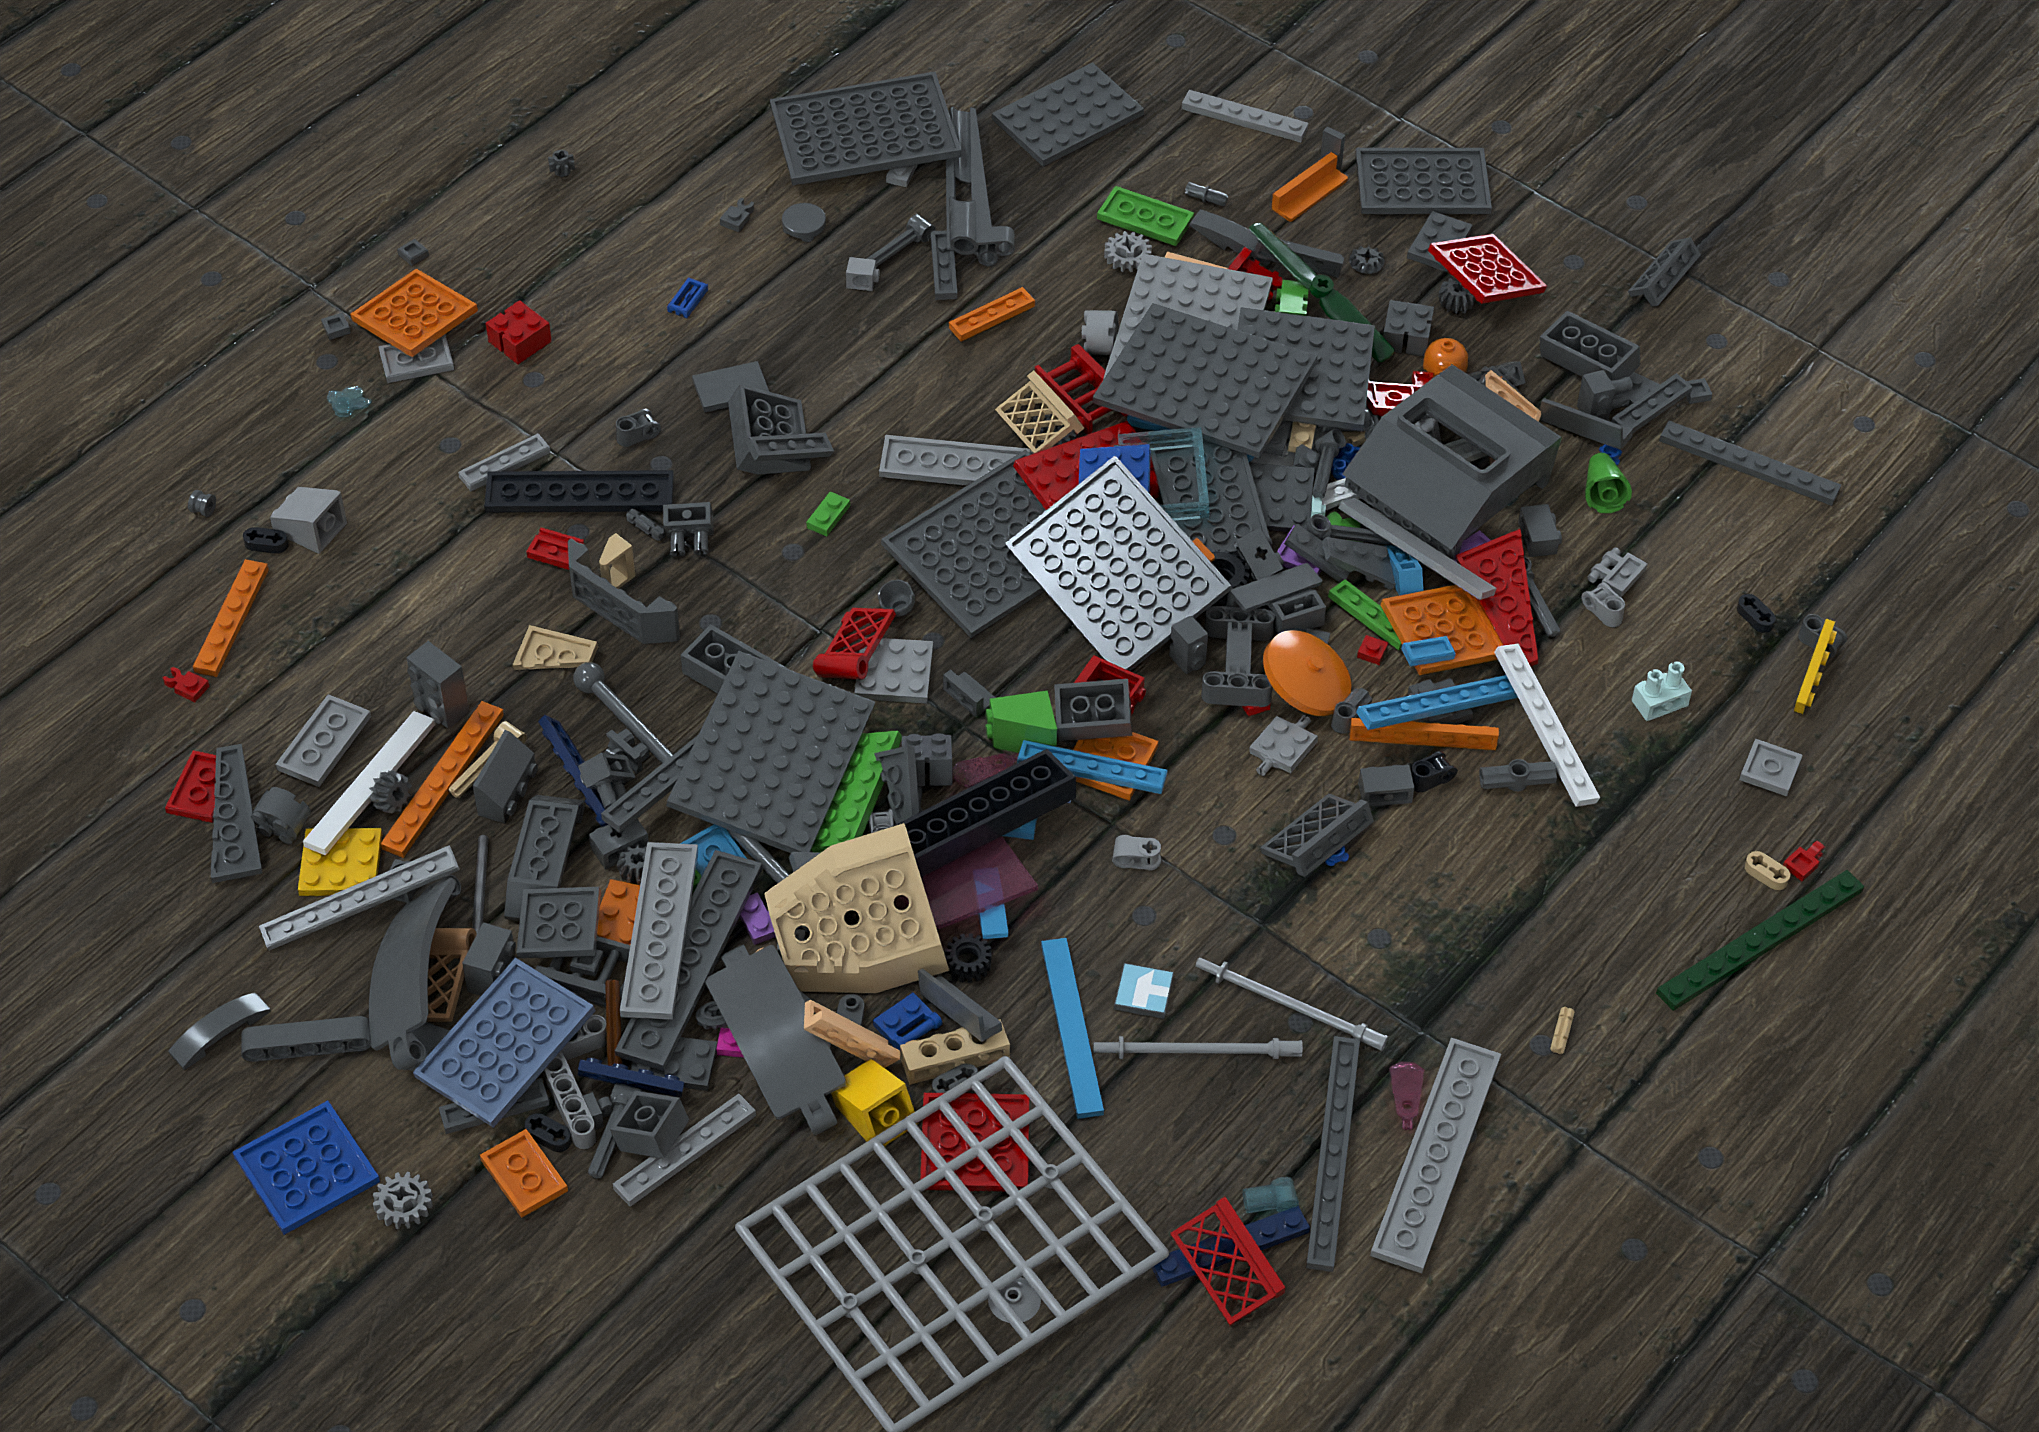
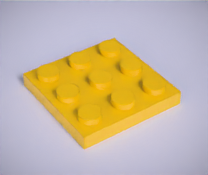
[298,828,382,896]

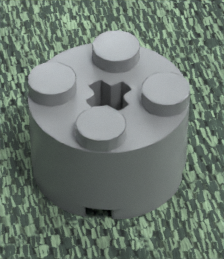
[1082,310,1119,355]

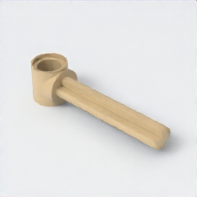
[449,721,527,798]

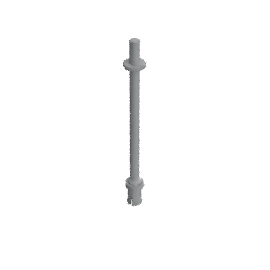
[1196,957,1388,1051]
[1093,1036,1303,1059]

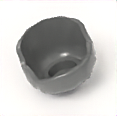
[878,579,915,618]

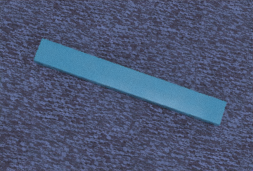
[1356,675,1518,730]
[1041,938,1104,1119]

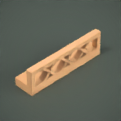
[804,1000,900,1068]

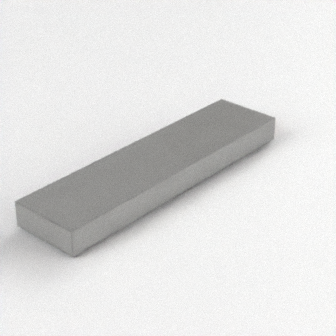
[458,433,551,492]

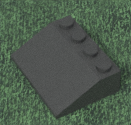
[728,384,811,475]

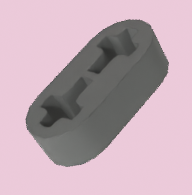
[932,1063,978,1093]

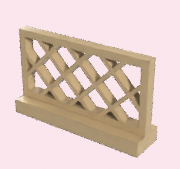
[995,370,1084,453]

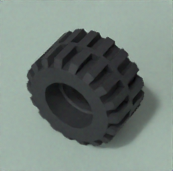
[1211,550,1249,607]

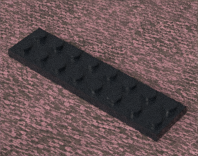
[484,470,674,513]

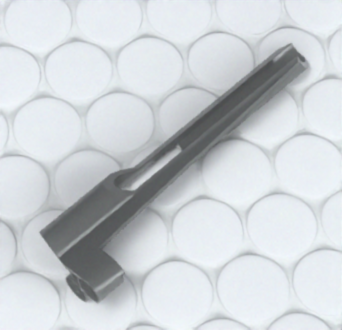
[946,107,1015,266]

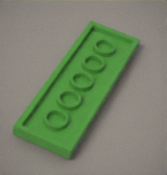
[811,731,902,853]

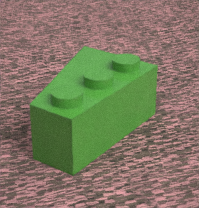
[1275,280,1308,316]

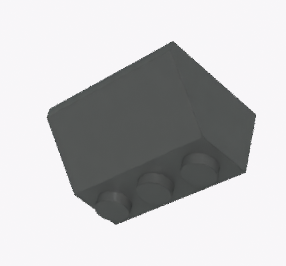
[473,730,538,824]

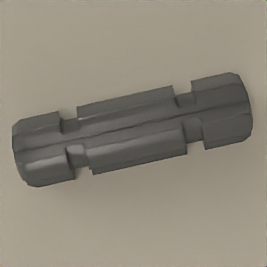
[626,509,666,541]

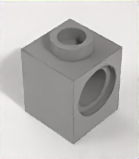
[846,257,880,291]

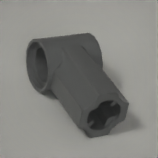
[1331,688,1372,734]

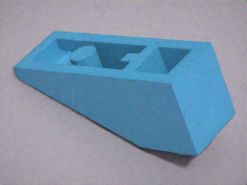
[1387,545,1424,596]

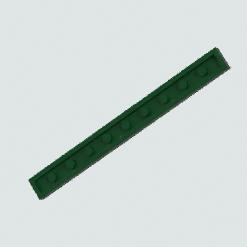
[1656,870,1864,1011]

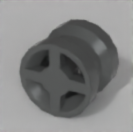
[188,490,216,517]

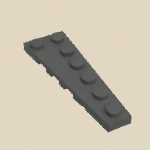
[211,744,263,883]

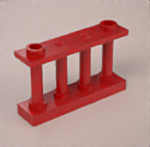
[1035,344,1127,435]

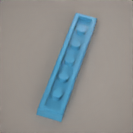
[1017,740,1167,794]

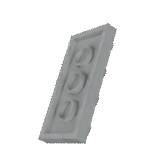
[275,694,371,787]

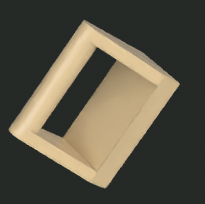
[599,533,635,589]

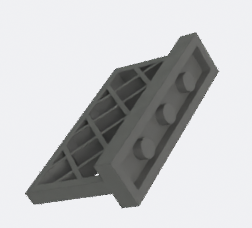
[1260,794,1374,877]

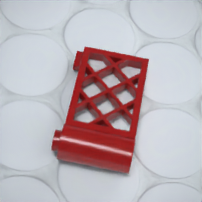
[813,608,896,679]

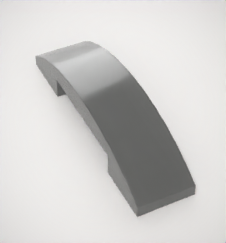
[169,993,271,1070]

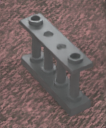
[535,936,630,1008]

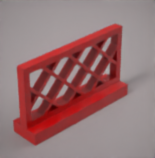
[1170,1197,1285,1326]

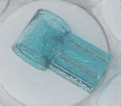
[1242,1177,1299,1213]

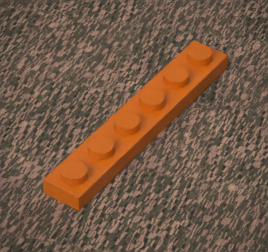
[193,559,269,677]
[1349,718,1499,750]

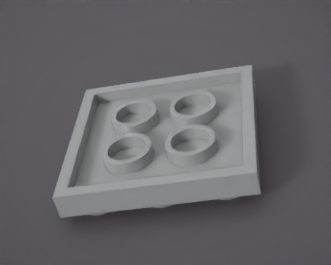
[855,637,933,703]

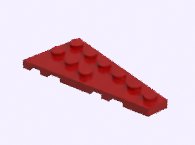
[1456,529,1538,667]

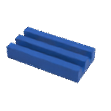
[667,278,708,318]

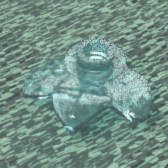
[327,386,372,417]

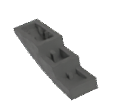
[1189,209,1270,267]

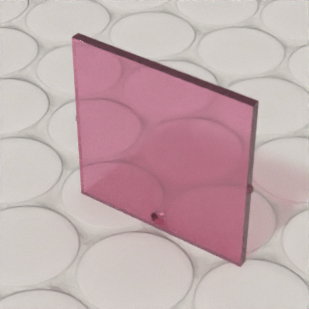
[900,836,1038,930]

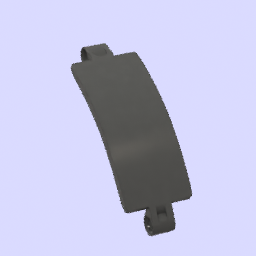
[369,874,461,1070]
[705,944,847,1136]

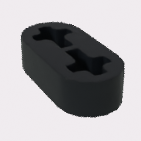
[243,527,288,553]
[1737,594,1776,633]
[525,1113,572,1152]

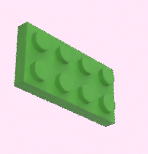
[1097,186,1194,246]

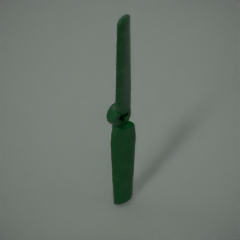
[1249,223,1395,362]

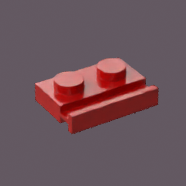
[526,527,584,570]

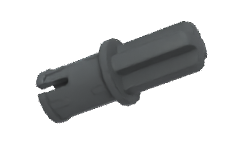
[1185,182,1228,206]

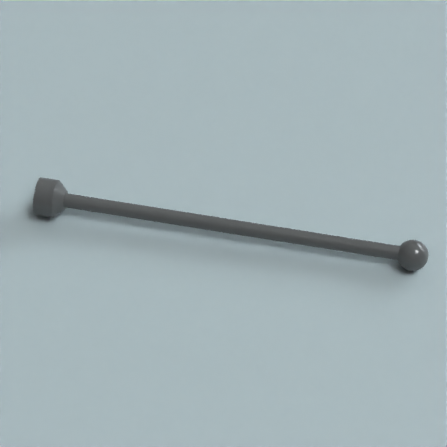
[573,662,810,935]

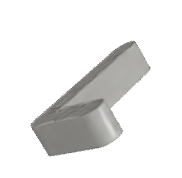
[542,1015,607,1149]

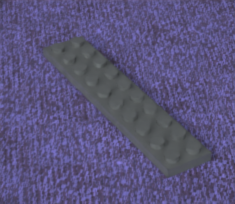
[615,850,763,1071]

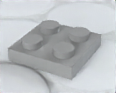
[1739,739,1802,796]

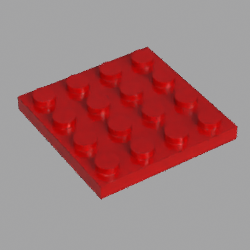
[1428,234,1547,304]
[920,1093,1029,1191]

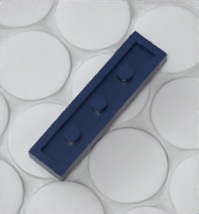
[578,1058,684,1098]

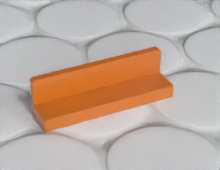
[1272,152,1348,222]

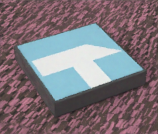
[1114,963,1174,1019]

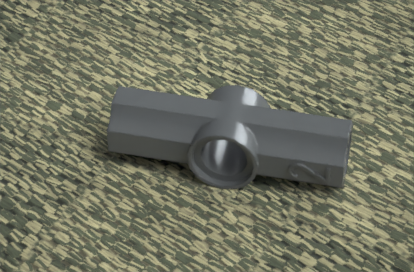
[1479,759,1557,791]

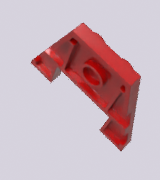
[1366,371,1433,416]

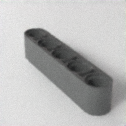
[241,1016,371,1062]

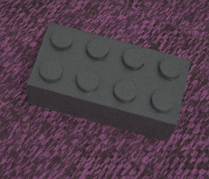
[1540,311,1640,381]
[681,624,787,693]

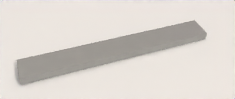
[1339,498,1497,600]
[259,845,460,951]

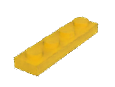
[1794,619,1837,714]

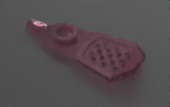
[952,753,1019,788]
[1390,1062,1424,1130]

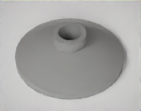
[988,1277,1041,1323]

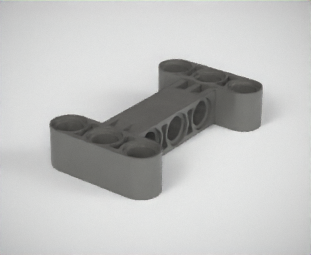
[1201,606,1275,707]

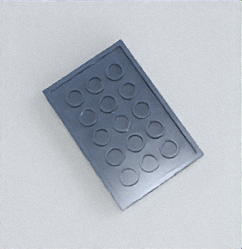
[413,958,595,1128]

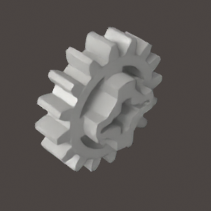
[1104,231,1152,272]
[373,1172,433,1229]

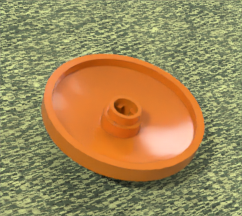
[1263,630,1351,716]

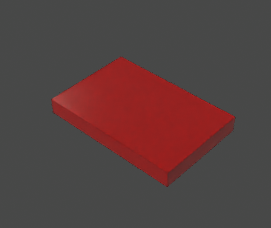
[165,750,216,823]

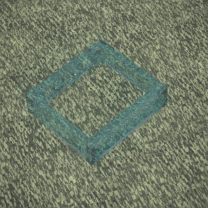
[1114,427,1210,521]

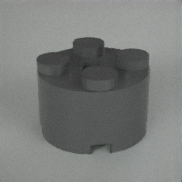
[251,787,311,844]

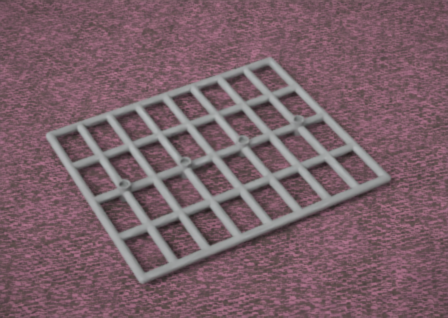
[735,1056,1169,1432]

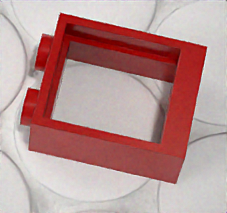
[1074,655,1146,716]

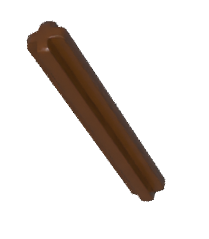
[605,980,622,1066]

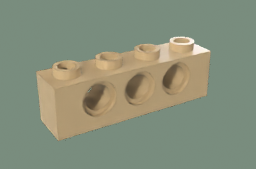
[900,1019,1010,1085]

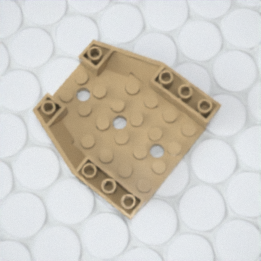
[764,823,949,993]

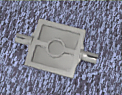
[1250,715,1318,776]

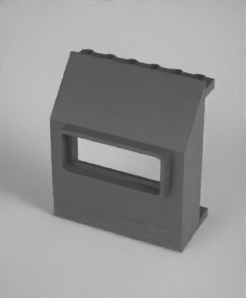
[1342,364,1562,560]

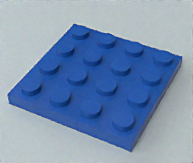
[233,1101,380,1235]

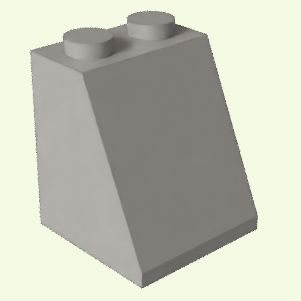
[270,487,347,554]

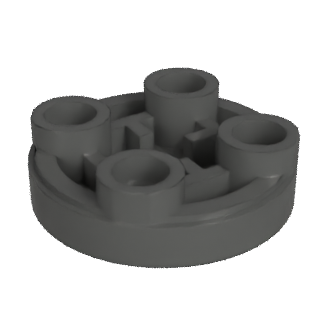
[782,203,826,242]

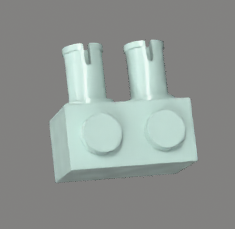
[1632,662,1692,721]

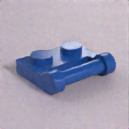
[873,992,943,1050]

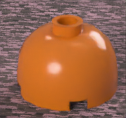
[1423,338,1468,378]

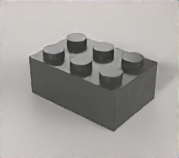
[406,641,470,729]
[1054,679,1133,741]

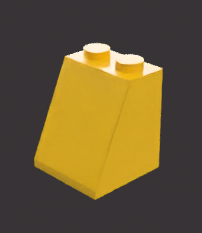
[831,1059,919,1146]

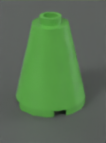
[1585,453,1632,513]

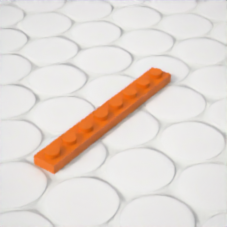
[380,701,504,858]

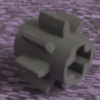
[548,150,575,177]

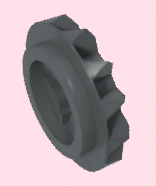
[1349,246,1385,274]
[696,1001,727,1030]

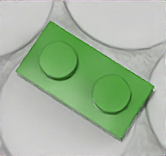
[806,492,850,537]

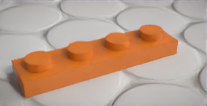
[949,287,1035,342]

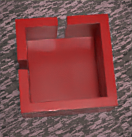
[486,300,552,364]

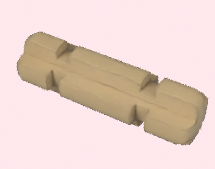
[1550,1007,1575,1054]

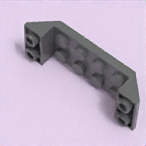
[568,538,680,644]
[504,795,586,921]

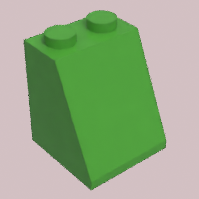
[985,691,1057,753]

